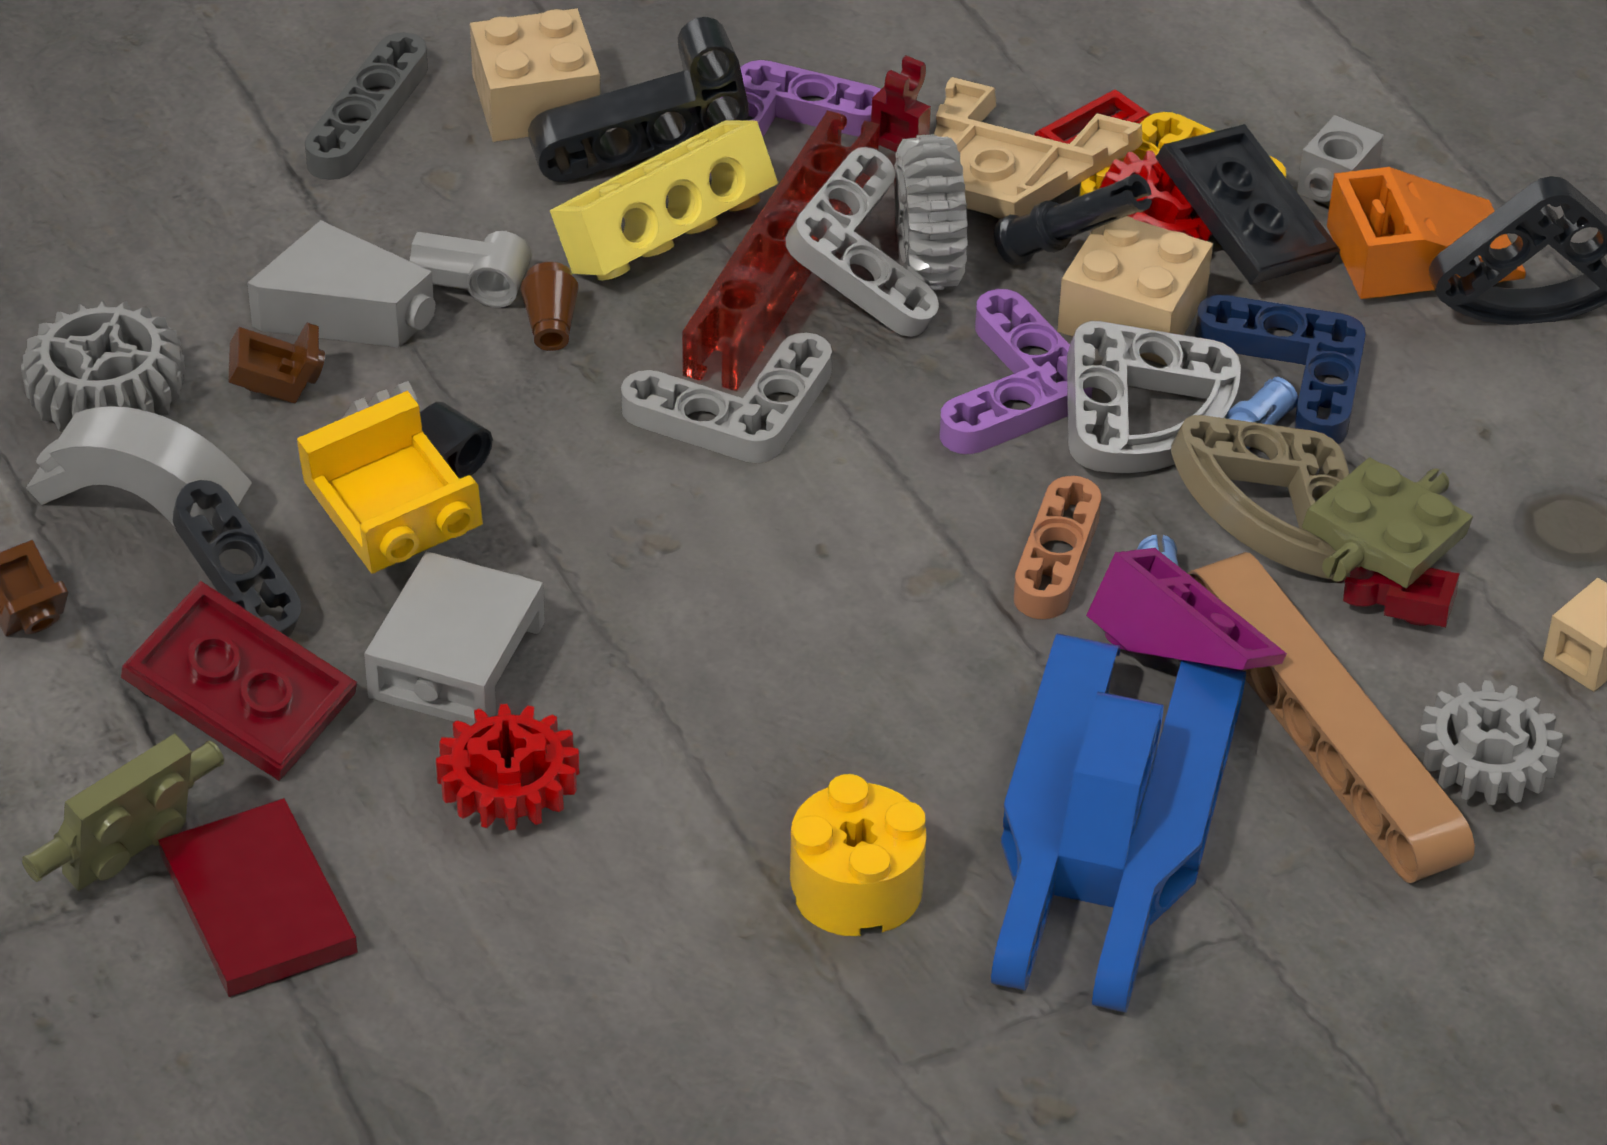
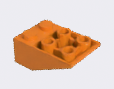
[1327,167,1526,299]

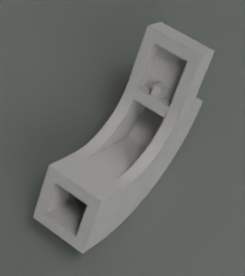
[26,406,252,529]

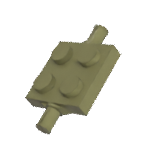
[1302,457,1473,588]
[22,733,224,891]

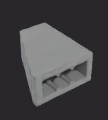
[247,220,436,347]

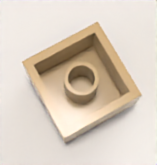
[470,8,600,142]
[1057,216,1213,365]

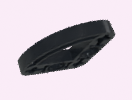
[1429,176,1607,325]

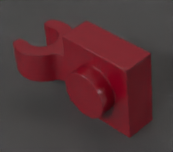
[870,55,931,152]

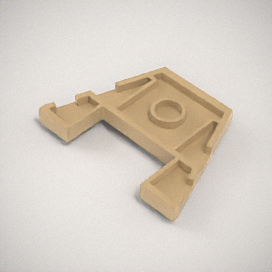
[934,77,1143,218]

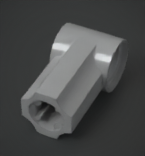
[409,231,532,308]

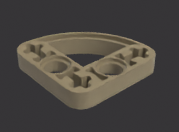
[1171,415,1350,580]

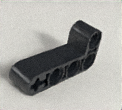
[528,17,749,182]

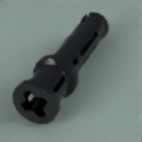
[994,174,1152,266]

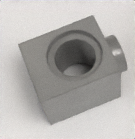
[1297,115,1384,206]

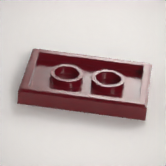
[121,580,357,782]
[158,798,358,997]

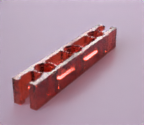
[682,110,879,391]

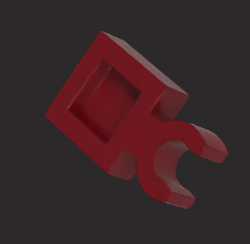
[1343,566,1460,628]

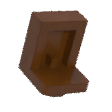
[228,322,325,404]
[0,539,69,637]

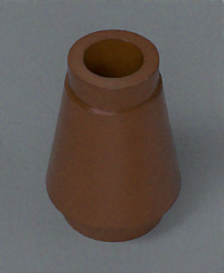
[521,262,579,351]

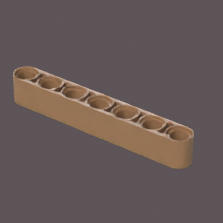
[1187,552,1475,883]

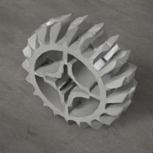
[893,134,968,290]
[21,300,186,431]

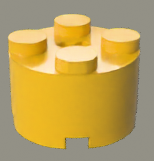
[790,774,926,936]

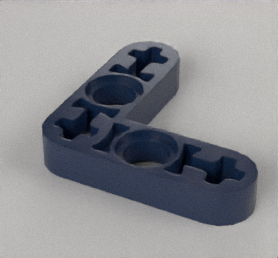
[1195,295,1366,444]

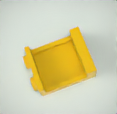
[297,390,483,574]

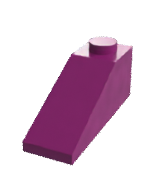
[1086,548,1287,670]

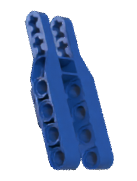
[991,633,1246,1013]

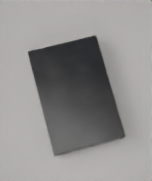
[1155,124,1340,285]

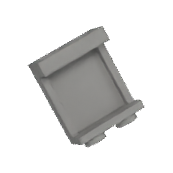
[364,551,545,726]

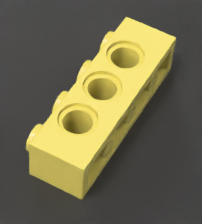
[550,120,778,281]

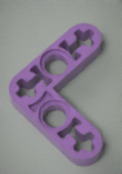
[710,60,881,175]
[940,289,1093,454]

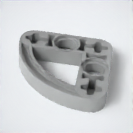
[1067,321,1241,473]

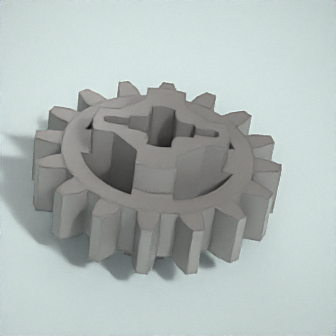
[1417,680,1563,805]

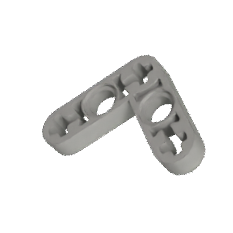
[785,147,939,337]
[621,332,832,463]

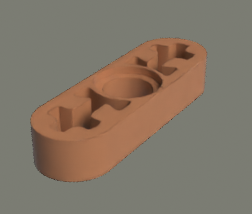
[1013,476,1101,619]

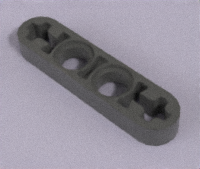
[305,32,428,180]

